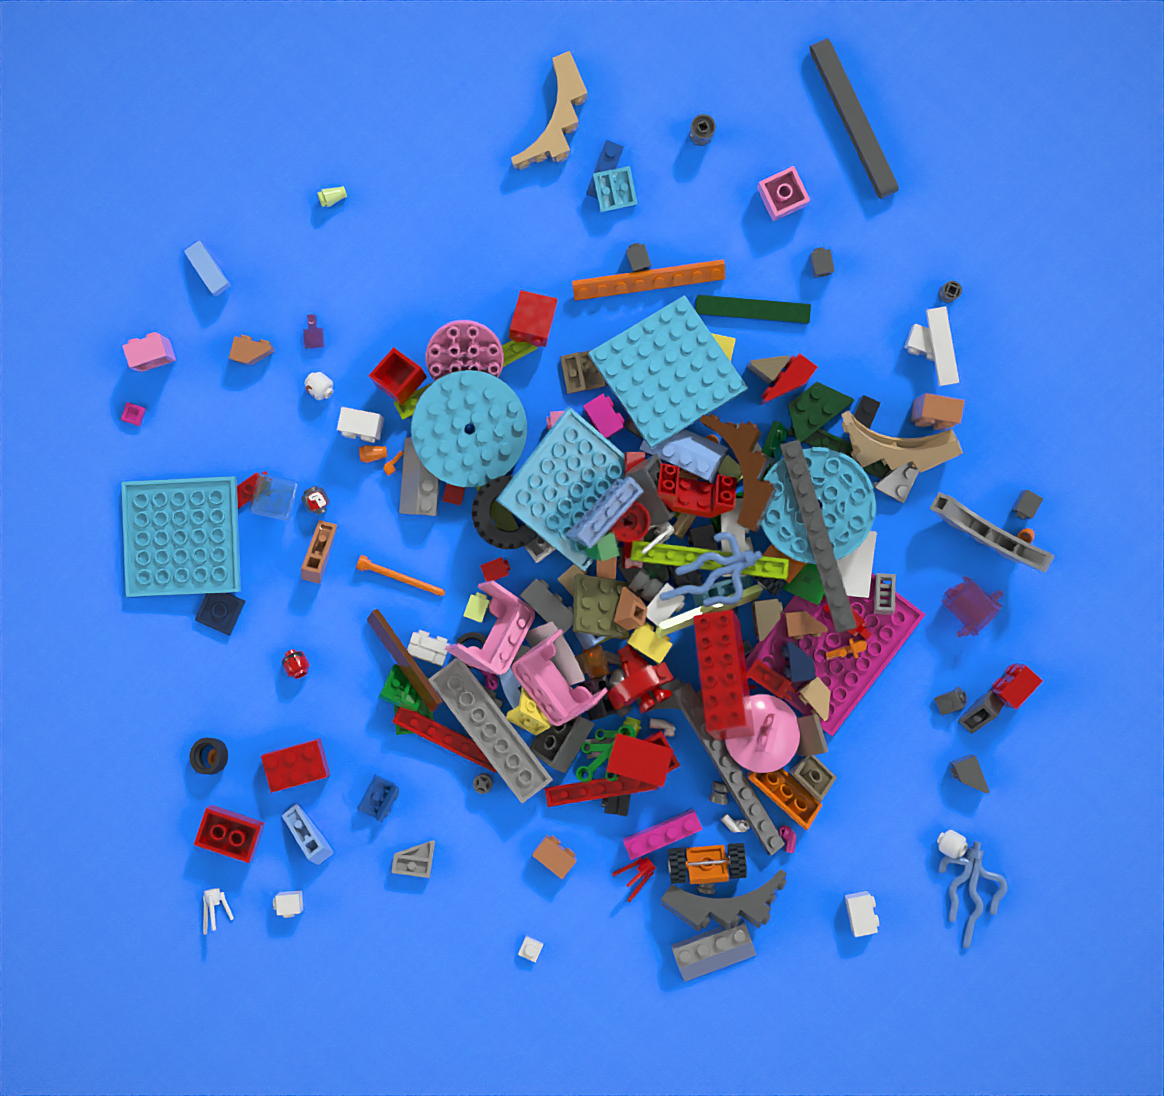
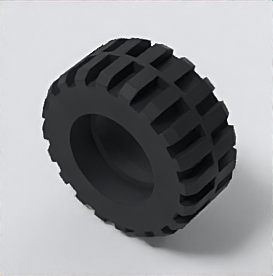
[471,475,538,549]

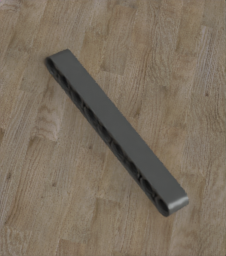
[809,38,899,199]

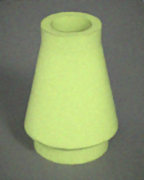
[317,186,347,208]

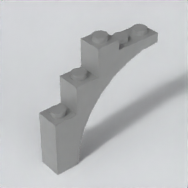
[929,492,1055,573]

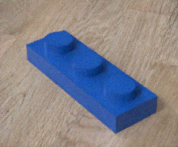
[586,140,624,199]

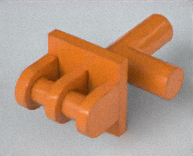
[826,637,867,660]

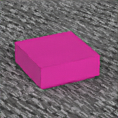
[121,402,146,427]

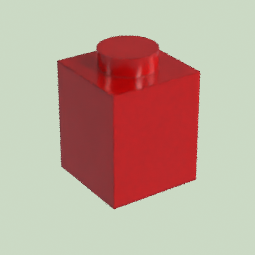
[480,557,511,582]

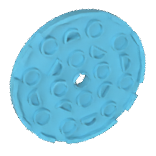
[411,370,527,487]
[761,447,876,564]

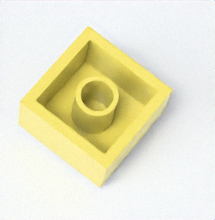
[626,622,673,664]

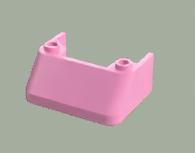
[444,580,535,675]
[512,629,607,726]

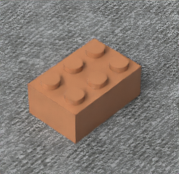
[910,393,965,431]

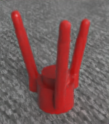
[612,857,657,902]

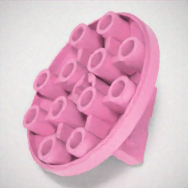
[426,320,504,381]
[725,695,800,773]

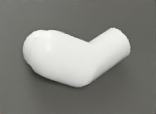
[649,718,676,737]
[721,814,750,833]

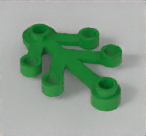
[576,725,636,783]

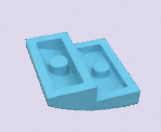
[593,166,638,212]

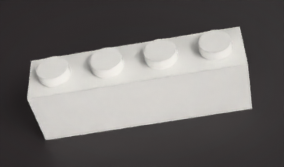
[721,499,749,577]

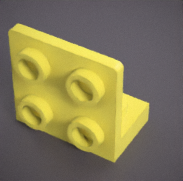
[506,686,551,735]

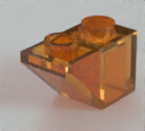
[583,645,612,679]

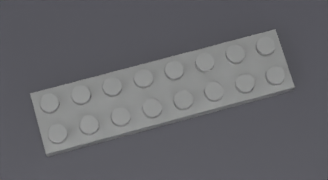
[428,658,553,803]

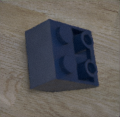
[781,641,816,682]

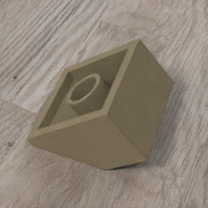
[751,598,783,641]

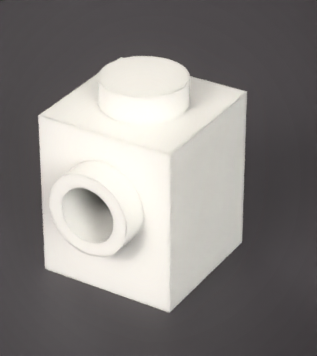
[273,890,303,918]

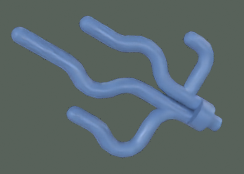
[659,532,762,607]
[938,841,1008,949]

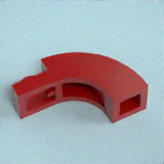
[607,662,674,710]

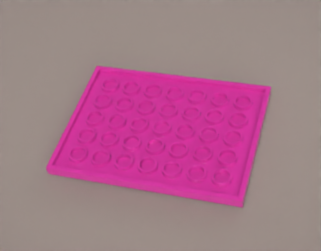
[745,573,926,736]

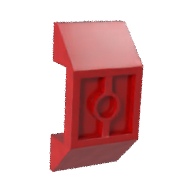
[657,463,736,518]

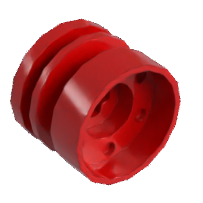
[607,501,650,542]

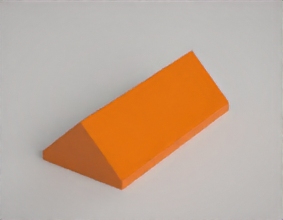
[746,768,823,830]

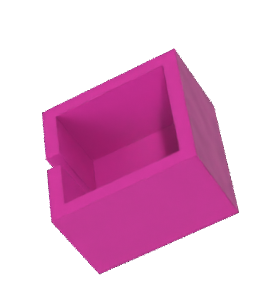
[583,394,625,440]

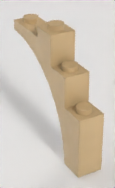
[511,51,588,170]
[841,411,963,473]

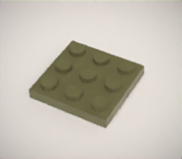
[573,574,630,640]

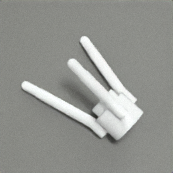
[642,521,675,554]
[203,888,234,935]

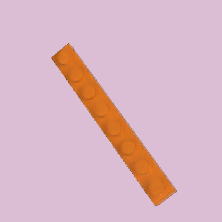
[572,259,726,301]

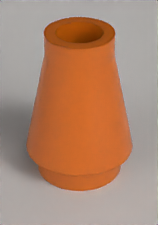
[359,445,387,464]

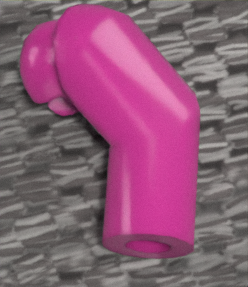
[479,669,498,690]

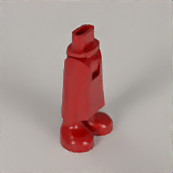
[617,644,673,714]

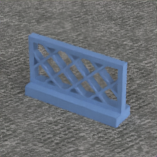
[565,477,643,548]

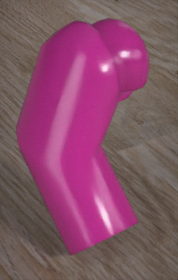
[779,825,797,853]

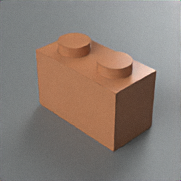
[532,835,577,879]

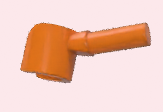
[384,451,404,476]

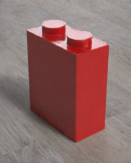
[509,290,558,347]

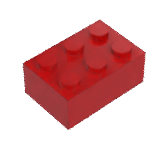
[261,738,331,793]
[193,805,265,863]

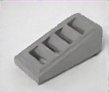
[874,573,896,615]

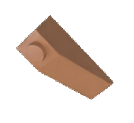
[301,520,337,584]

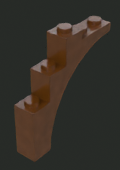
[700,414,777,533]

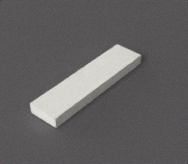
[926,307,959,386]

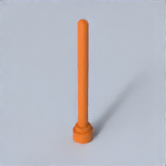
[356,555,445,596]

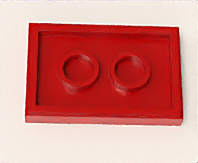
[606,733,674,787]

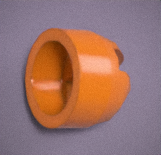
[1018,528,1035,544]

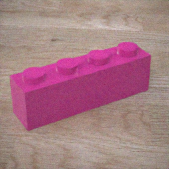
[623,809,702,860]

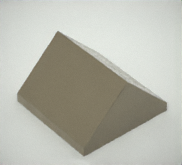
[747,355,790,385]
[789,755,837,802]

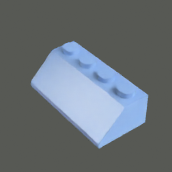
[640,429,728,483]

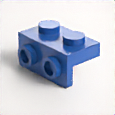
[357,774,399,822]

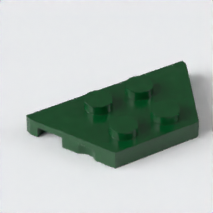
[787,382,855,443]

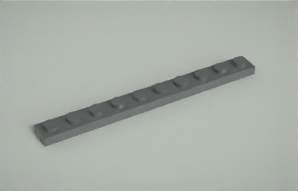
[780,440,857,633]
[672,682,785,856]

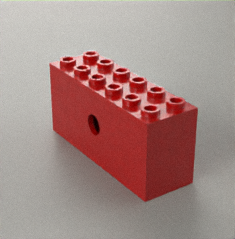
[693,610,755,741]

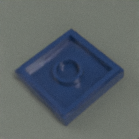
[195,592,246,636]

